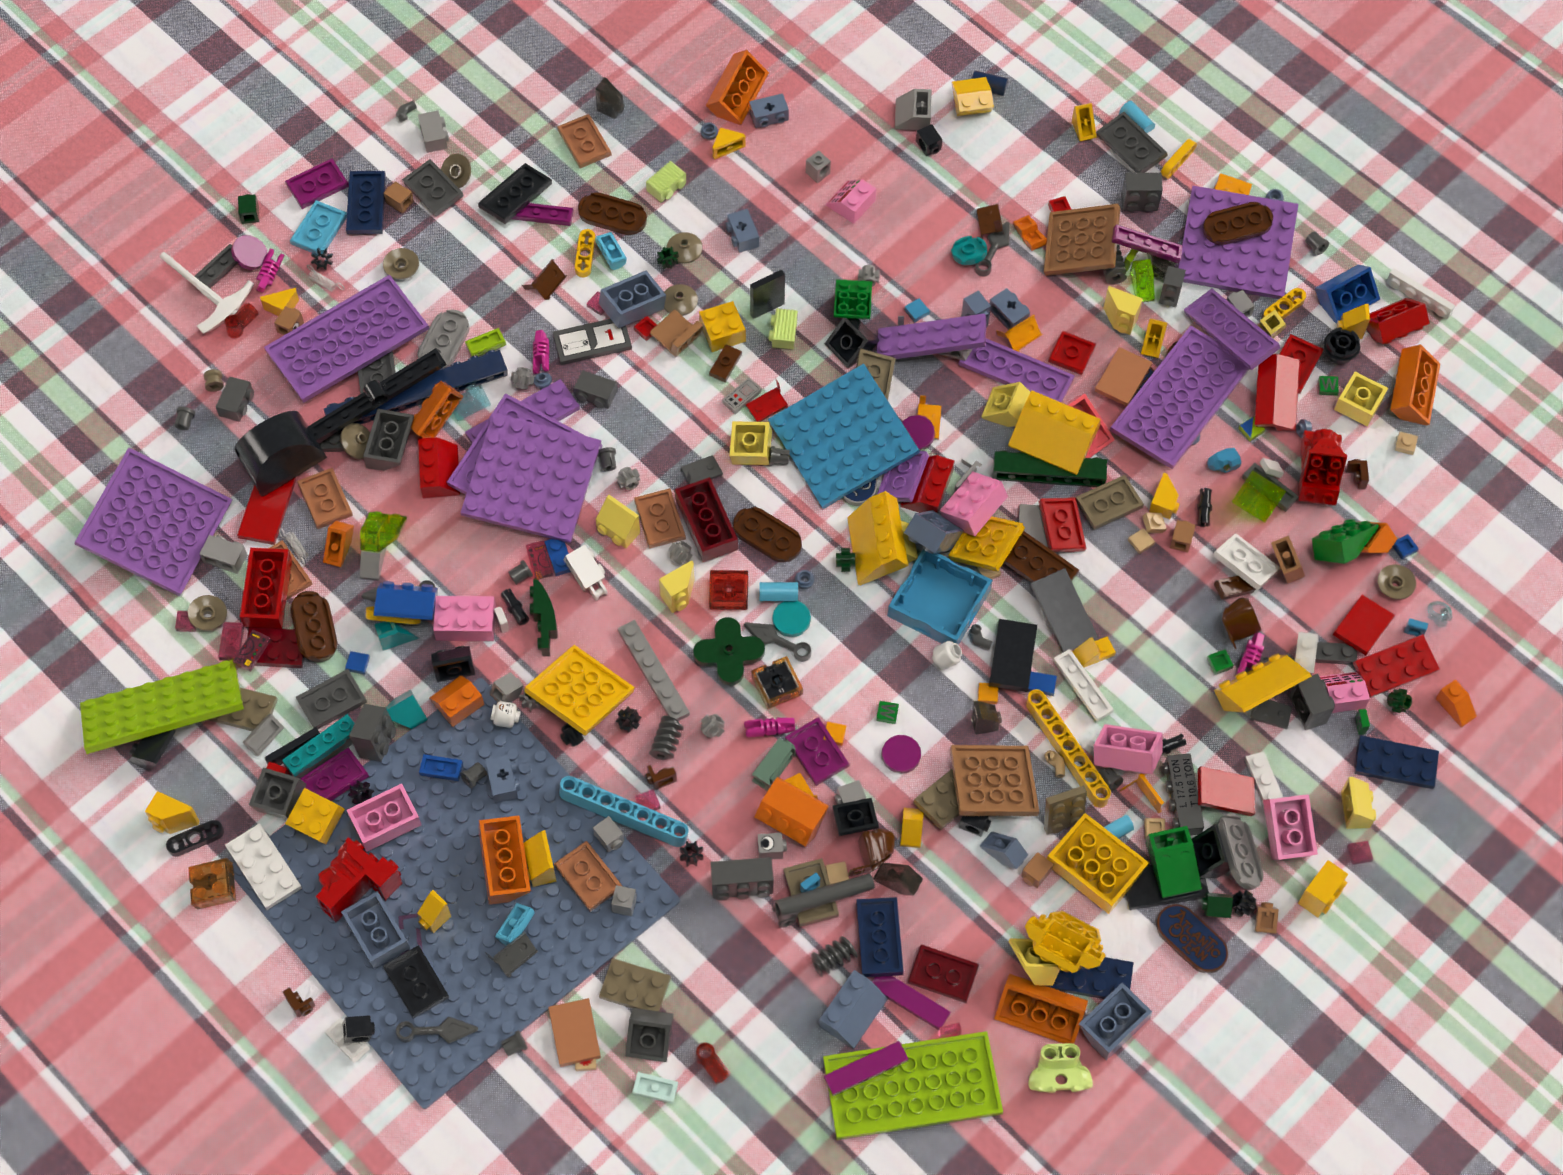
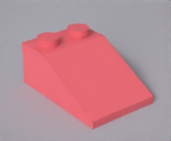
[1066,394,1115,458]

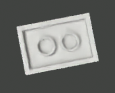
[1213,533,1280,590]

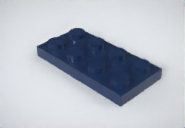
[346,171,386,234]
[1354,735,1439,789]
[856,897,904,977]
[1047,957,1134,999]

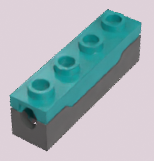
[282,714,355,778]

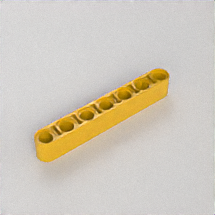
[1026,689,1111,808]

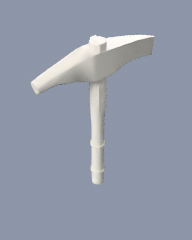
[160,252,254,334]

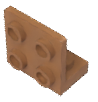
[650,310,703,357]

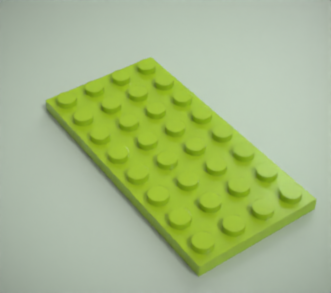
[80,659,244,754]
[823,1031,1003,1140]

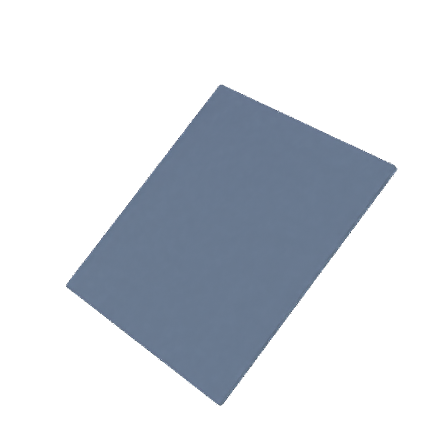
[229,678,680,1109]

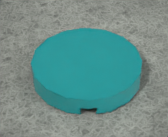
[951,236,987,265]
[772,601,811,637]

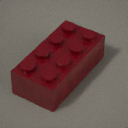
[675,477,738,562]

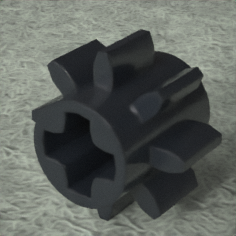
[311,247,333,270]
[616,706,642,732]
[560,723,584,746]
[348,780,374,805]
[680,841,704,867]
[1232,890,1257,917]

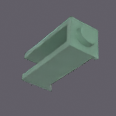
[752,738,796,791]

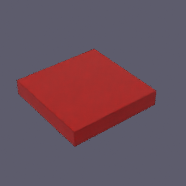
[1048,331,1096,375]

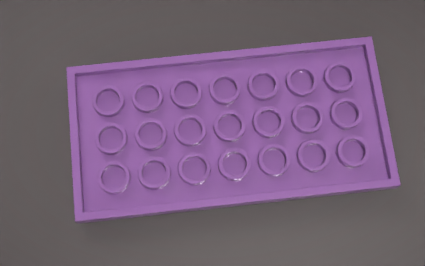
[264,274,429,403]
[1110,326,1249,469]

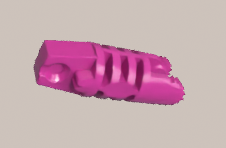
[256,248,285,293]
[533,330,549,374]
[1236,632,1265,674]
[744,717,795,738]

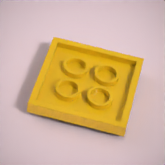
[948,516,1025,572]

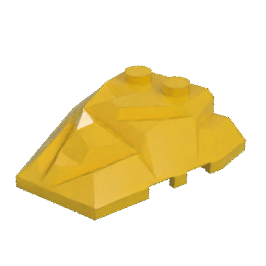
[1025,910,1106,973]

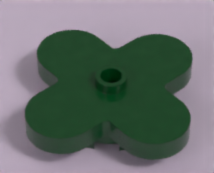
[693,617,765,686]

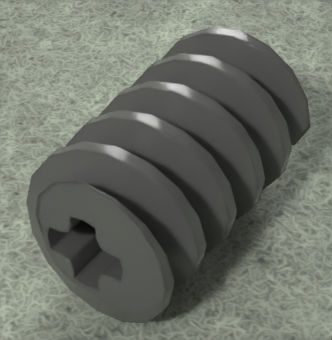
[1103,244,1127,284]
[649,716,684,760]
[811,936,858,977]

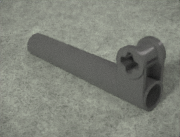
[772,874,875,928]

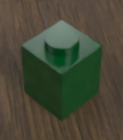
[238,194,260,224]
[1201,892,1233,918]

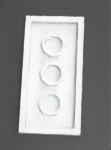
[225,823,302,910]

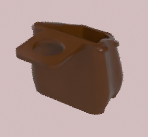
[1222,598,1262,649]
[848,828,895,876]

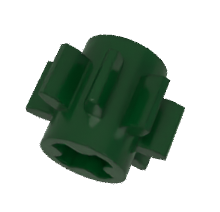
[657,246,679,269]
[836,548,855,572]
[1387,689,1412,713]

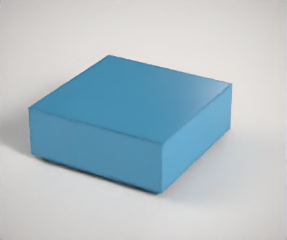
[904,298,930,323]
[1404,618,1428,636]
[800,872,821,893]

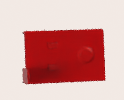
[746,379,788,422]

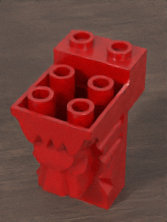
[1298,428,1347,506]
[316,837,403,922]

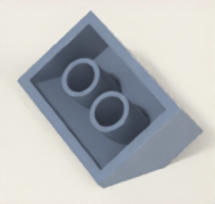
[819,970,888,1049]
[1078,983,1152,1061]

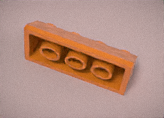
[706,49,769,125]
[1390,344,1440,426]
[478,816,531,905]
[994,973,1088,1044]

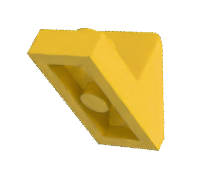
[1072,636,1116,668]

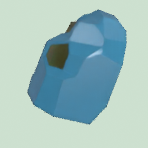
[1207,448,1242,473]

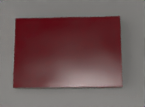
[908,944,979,1003]

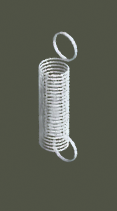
[307,265,345,291]
[279,528,308,567]

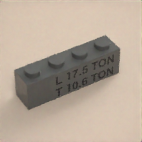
[1162,753,1204,836]

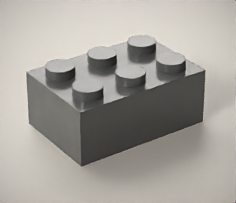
[710,857,774,901]

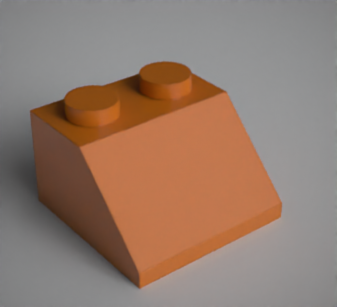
[429,676,484,727]

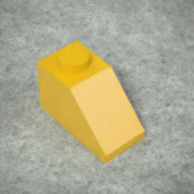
[1337,304,1370,339]
[1149,473,1180,519]
[417,890,451,933]

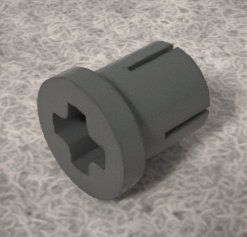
[1305,231,1329,255]
[174,407,196,430]
[769,446,790,465]
[598,447,616,471]
[508,560,533,585]
[460,762,487,788]
[1099,768,1124,791]
[501,1030,528,1056]

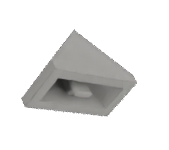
[360,543,387,581]

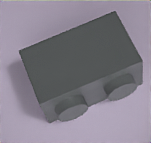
[1159,266,1186,307]
[574,370,617,409]
[216,376,254,422]

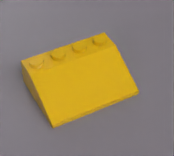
[1008,390,1101,475]
[847,491,909,586]
[1214,653,1312,713]
[1047,813,1149,914]

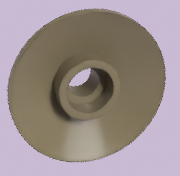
[441,154,471,188]
[667,232,702,263]
[383,248,419,279]
[664,284,698,316]
[340,423,370,459]
[1377,564,1416,600]
[188,595,227,631]

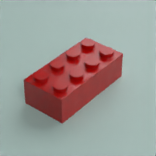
[240,547,292,629]

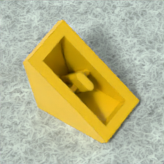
[1071,103,1097,141]
[713,128,746,160]
[260,288,299,316]
[1141,318,1168,358]
[900,808,923,848]

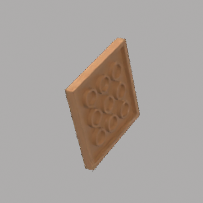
[1044,204,1120,276]
[950,745,1039,816]

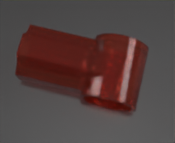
[224,303,259,338]
[696,1042,731,1085]

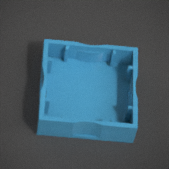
[887,549,993,645]

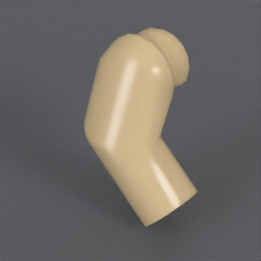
[1045,750,1065,778]

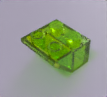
[1232,470,1287,523]
[360,511,407,552]

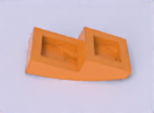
[1013,215,1047,251]

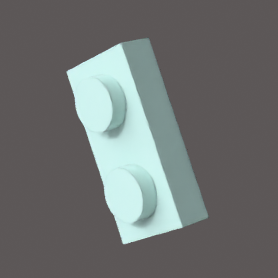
[632,1072,679,1104]

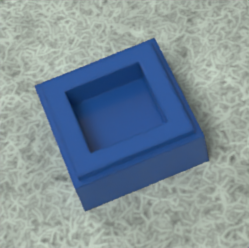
[1392,534,1419,559]
[345,651,370,675]

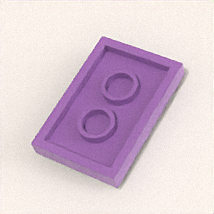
[877,451,929,502]

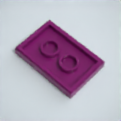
[285,158,349,209]
[785,717,850,786]
[300,747,369,801]

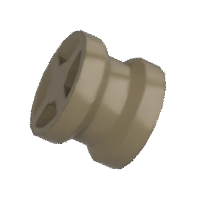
[203,369,224,392]

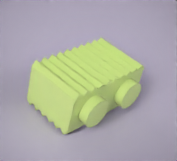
[646,161,686,203]
[769,308,798,350]

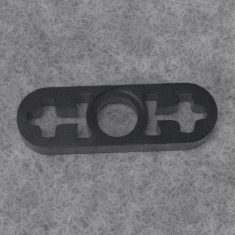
[166,820,224,857]

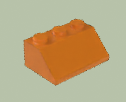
[411,381,464,438]
[754,777,829,847]

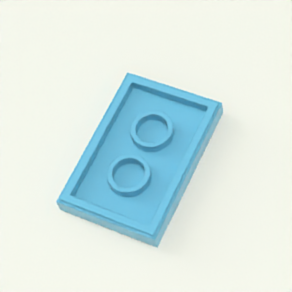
[290,200,347,256]

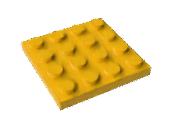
[524,645,635,736]

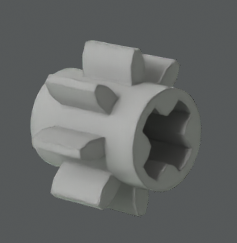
[858,265,880,287]
[511,367,534,389]
[616,467,640,490]
[668,541,693,565]
[519,688,540,711]
[701,714,725,738]

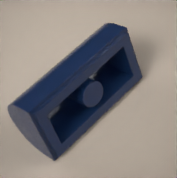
[972,70,1008,96]

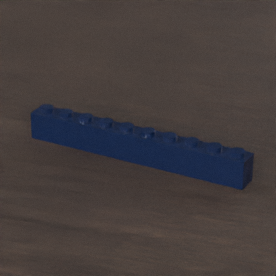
[324,350,508,432]

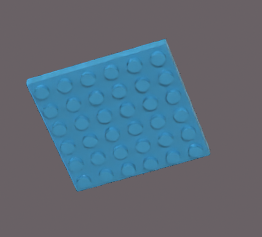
[768,363,920,509]

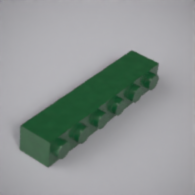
[992,451,1107,487]

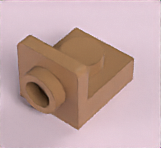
[1255,902,1279,934]

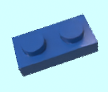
[544,539,571,576]
[419,754,463,781]

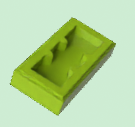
[465,328,506,356]

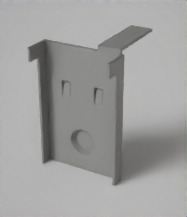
[954,459,982,493]

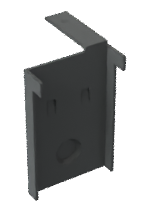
[680,455,723,484]
[1250,700,1292,730]
[485,932,538,978]

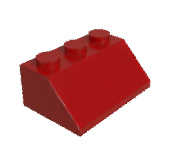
[1366,298,1430,344]
[418,437,461,499]
[901,455,955,513]

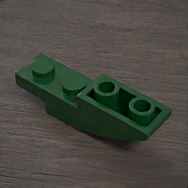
[530,579,558,656]

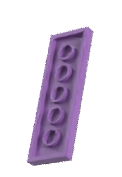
[1184,288,1280,370]
[877,313,986,359]
[959,338,1075,403]
[465,379,580,444]

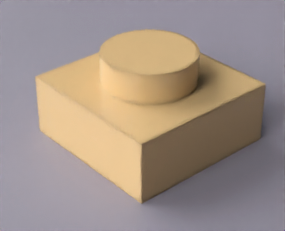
[1395,432,1418,455]
[1142,512,1167,533]

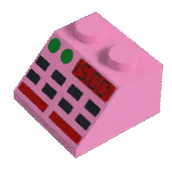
[826,179,876,224]
[1320,672,1370,713]

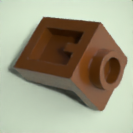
[1345,459,1369,489]
[645,765,677,790]
[282,987,315,1017]

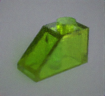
[1130,259,1155,302]

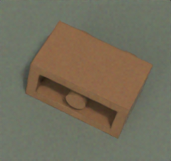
[1271,536,1305,584]

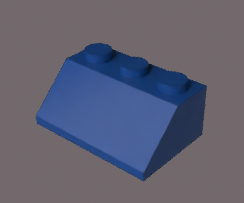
[1315,264,1380,323]
[374,581,438,620]

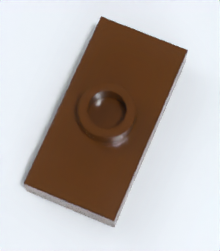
[709,344,742,383]
[1214,576,1256,600]

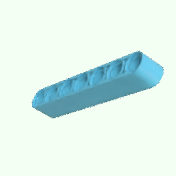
[559,776,689,847]

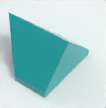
[374,621,420,651]
[386,689,428,729]

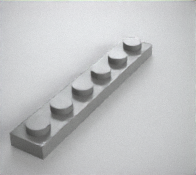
[618,620,690,721]

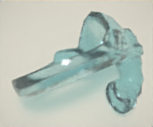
[1427,601,1453,628]

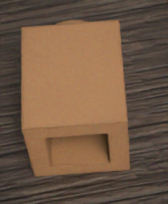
[384,181,414,214]
[274,306,304,335]
[1170,520,1196,553]
[1021,852,1054,888]

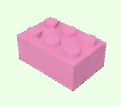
[940,472,1008,536]
[433,596,496,641]
[1094,724,1163,774]
[347,784,421,852]
[1263,794,1318,860]

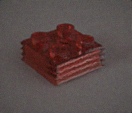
[709,570,748,610]

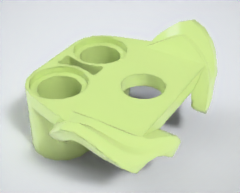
[1028,1043,1093,1093]

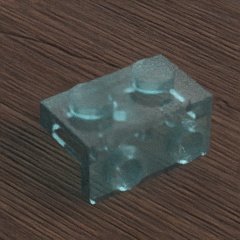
[453,384,491,421]

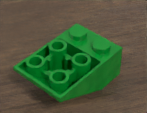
[834,279,872,319]
[1312,519,1379,564]
[1145,826,1202,899]

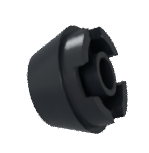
[1324,327,1360,364]

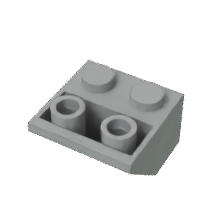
[895,89,932,130]

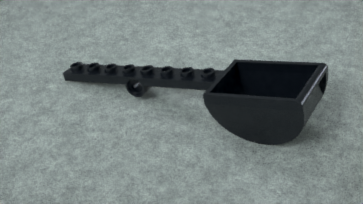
[234,348,447,496]

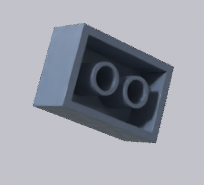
[599,270,666,329]
[904,510,964,554]
[341,891,410,969]

